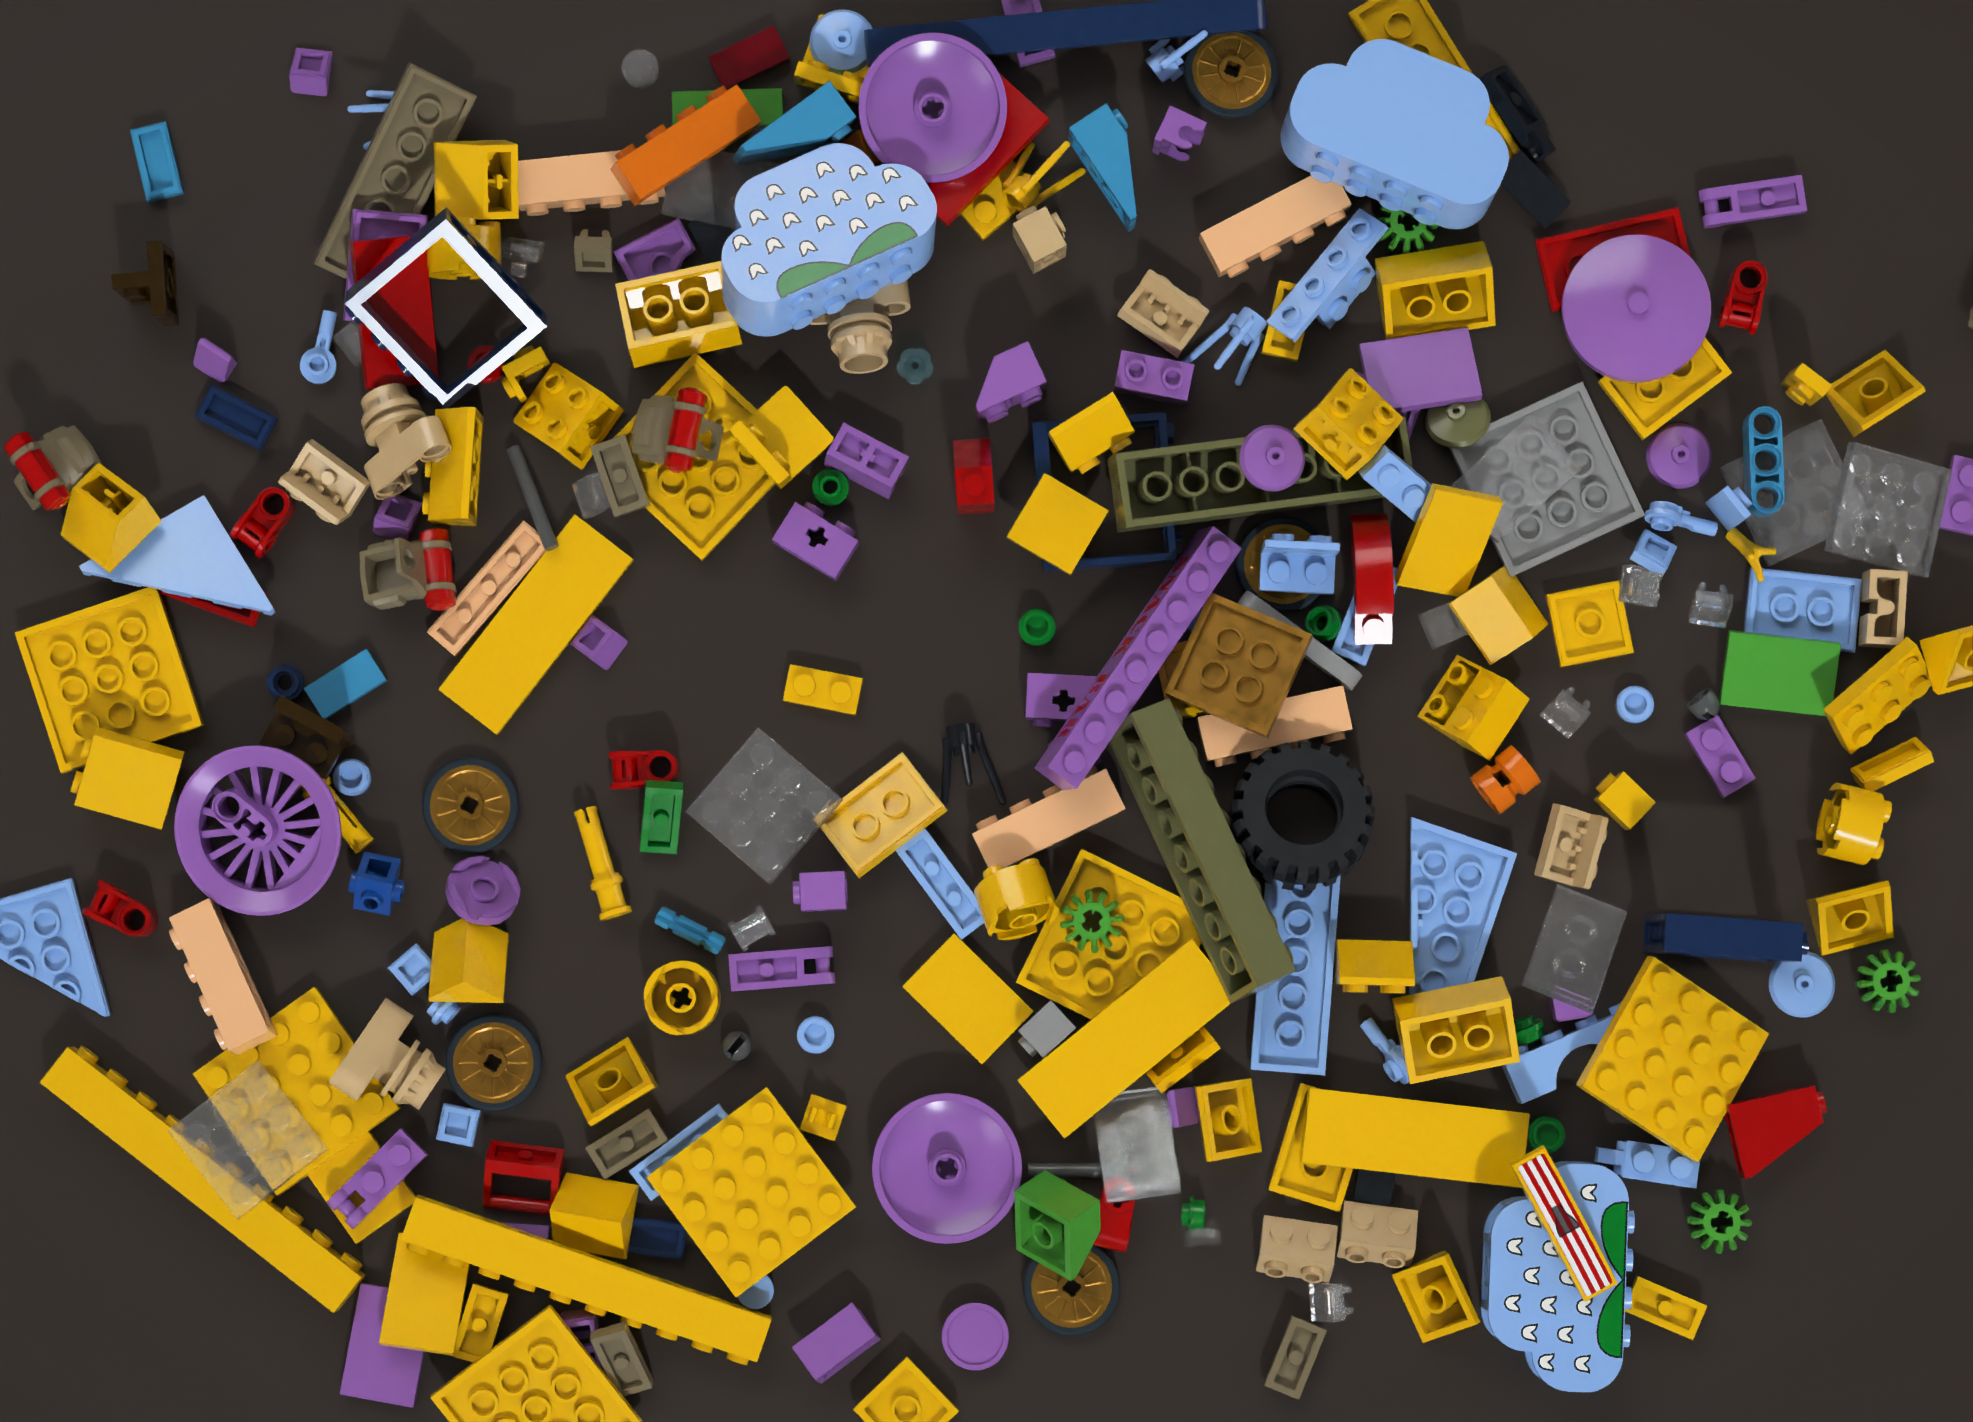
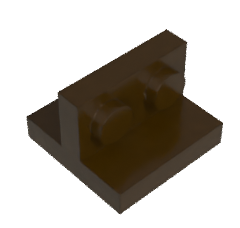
[111,240,179,326]
[259,695,355,780]

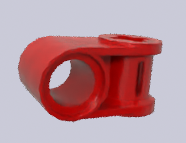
[1717,260,1768,335]
[229,487,296,559]
[608,750,681,790]
[82,879,158,937]
[1093,1178,1136,1252]

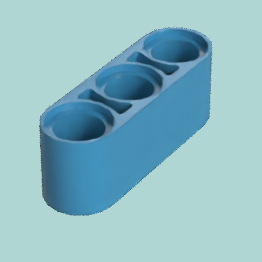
[1742,406,1785,517]

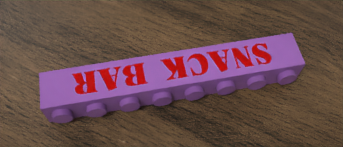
[1034,526,1242,790]

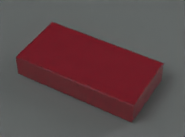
[708,25,791,90]

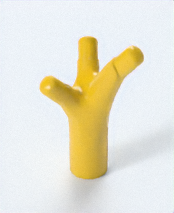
[1726,528,1777,582]

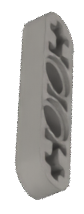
[1237,590,1363,691]

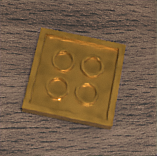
[1164,593,1313,739]

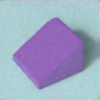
[289,47,333,96]
[193,338,238,384]
[373,495,422,541]
[570,615,628,670]
[1548,993,1593,1022]
[1166,1087,1199,1128]

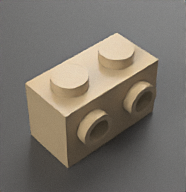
[1012,206,1067,274]

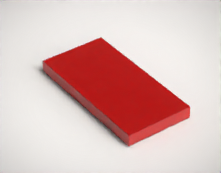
[927,72,1050,227]
[1534,207,1691,313]
[350,235,439,390]

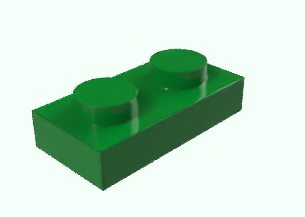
[640,780,683,854]

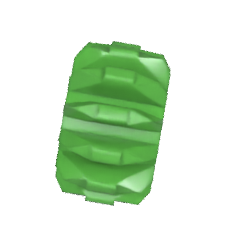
[1377,206,1439,254]
[1060,889,1124,953]
[1855,949,1921,1013]
[1687,1189,1752,1254]

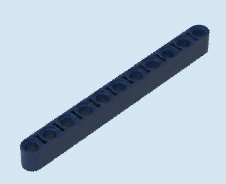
[864,0,1268,68]

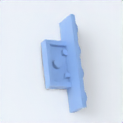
[1266,208,1388,342]

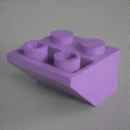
[976,341,1047,423]

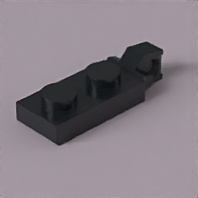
[1479,65,1556,164]

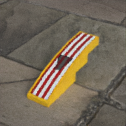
[1510,1145,1618,1302]

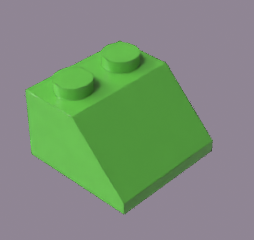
[1014,1170,1101,1281]

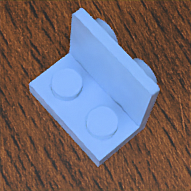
[1259,533,1340,595]

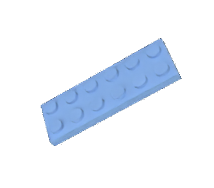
[1250,875,1341,1076]

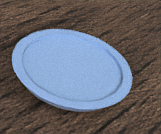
[809,9,873,75]
[1769,951,1835,1018]

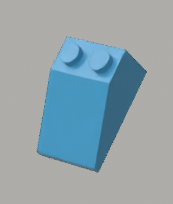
[732,81,856,165]
[1068,103,1137,232]

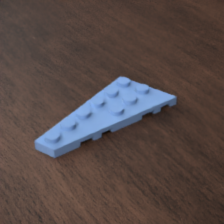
[1409,817,1517,995]

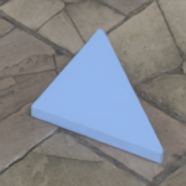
[79,495,276,615]
[0,878,112,1017]

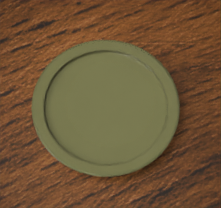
[1424,398,1491,448]

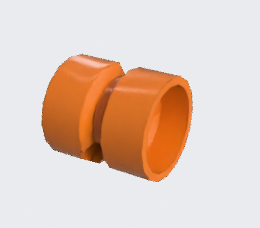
[1470,745,1541,815]

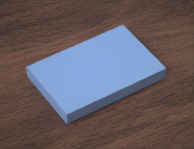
[1743,567,1862,653]

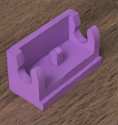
[1152,106,1207,161]
[824,423,909,500]
[792,1303,881,1384]

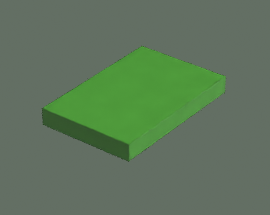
[1719,630,1841,716]

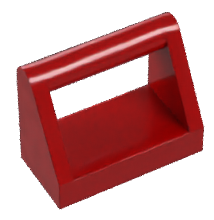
[482,1140,565,1215]

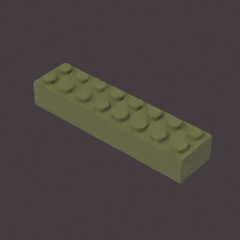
[1107,417,1413,533]
[1109,698,1296,1004]

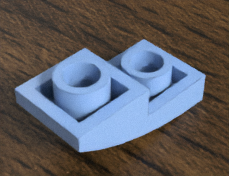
[1705,485,1752,531]

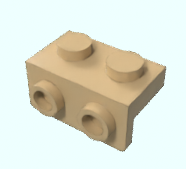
[1117,269,1209,358]
[278,439,370,525]
[1534,803,1609,889]
[1337,1200,1418,1268]
[1256,1215,1338,1283]

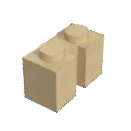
[1858,569,1908,649]

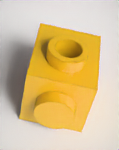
[1593,771,1656,831]

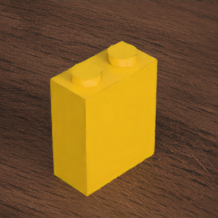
[70,727,185,830]

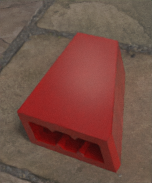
[953,438,994,515]
[1724,1085,1827,1179]

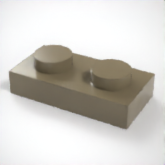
[590,434,651,518]
[585,1108,669,1180]
[1263,1315,1327,1400]
[590,1321,653,1396]

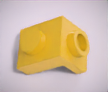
[500,345,551,403]

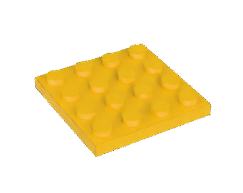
[614,352,775,561]
[15,587,204,774]
[1016,849,1201,1019]
[1576,956,1769,1162]
[193,987,401,1196]
[647,1087,857,1297]
[430,1304,642,1422]

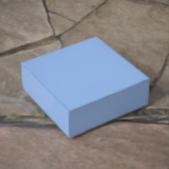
[1630,529,1677,577]
[388,943,432,996]
[436,1103,481,1147]

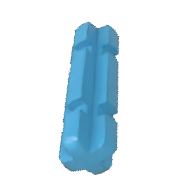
[655,907,725,954]

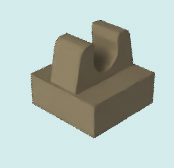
[574,229,614,273]

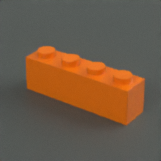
[610,84,762,206]

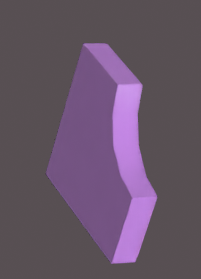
[613,217,696,281]

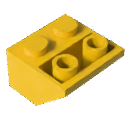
[434,140,519,220]
[61,462,162,573]
[1417,655,1530,761]
[1334,939,1415,994]

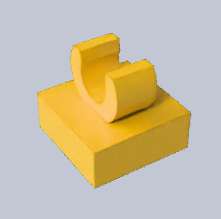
[800,1094,847,1141]

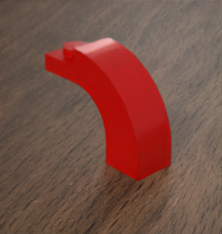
[1350,514,1394,645]

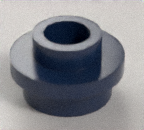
[267,664,304,701]

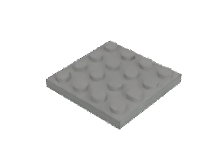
[1448,381,1645,577]

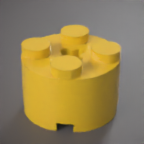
[426,218,502,280]
[1816,783,1892,865]
[974,858,1059,940]
[644,960,721,1035]

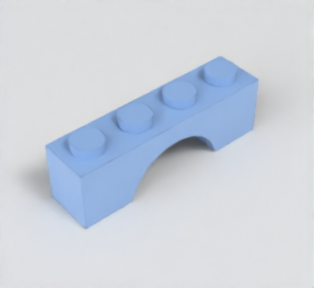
[1502,1003,1621,1104]

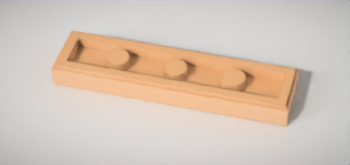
[427,520,545,657]

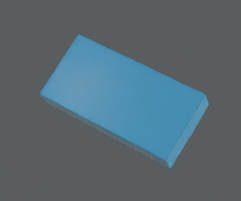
[130,121,184,203]
[304,649,388,720]

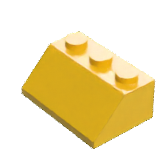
[1375,241,1496,340]
[615,260,742,368]
[422,407,484,526]
[1392,976,1520,1084]

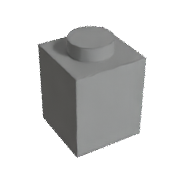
[1018,1000,1076,1058]

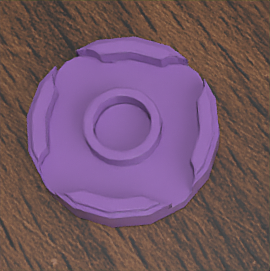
[445,856,521,926]

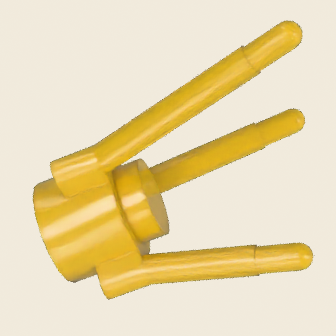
[1002,141,1086,212]

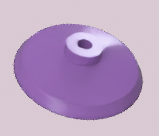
[1646,423,1712,489]
[1239,425,1305,491]
[942,1303,1009,1370]

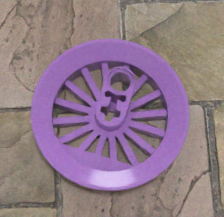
[174,745,342,916]

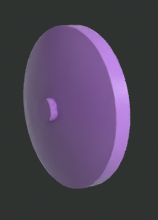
[858,33,1007,183]
[1561,235,1711,383]
[872,1093,1022,1244]

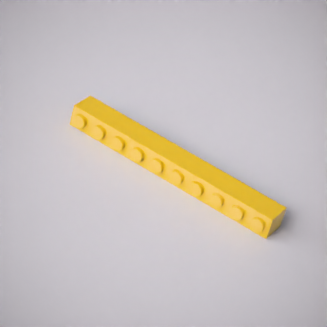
[39,1045,366,1313]
[401,1194,772,1365]

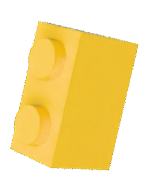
[1048,392,1135,474]

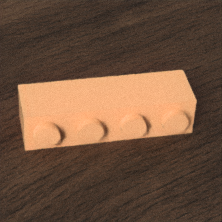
[518,150,667,216]
[1199,176,1352,278]
[1196,685,1353,767]
[972,766,1126,868]
[169,898,278,1055]

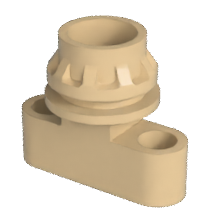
[810,280,911,374]
[361,383,452,500]
[328,998,446,1110]

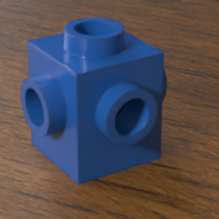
[349,852,405,916]

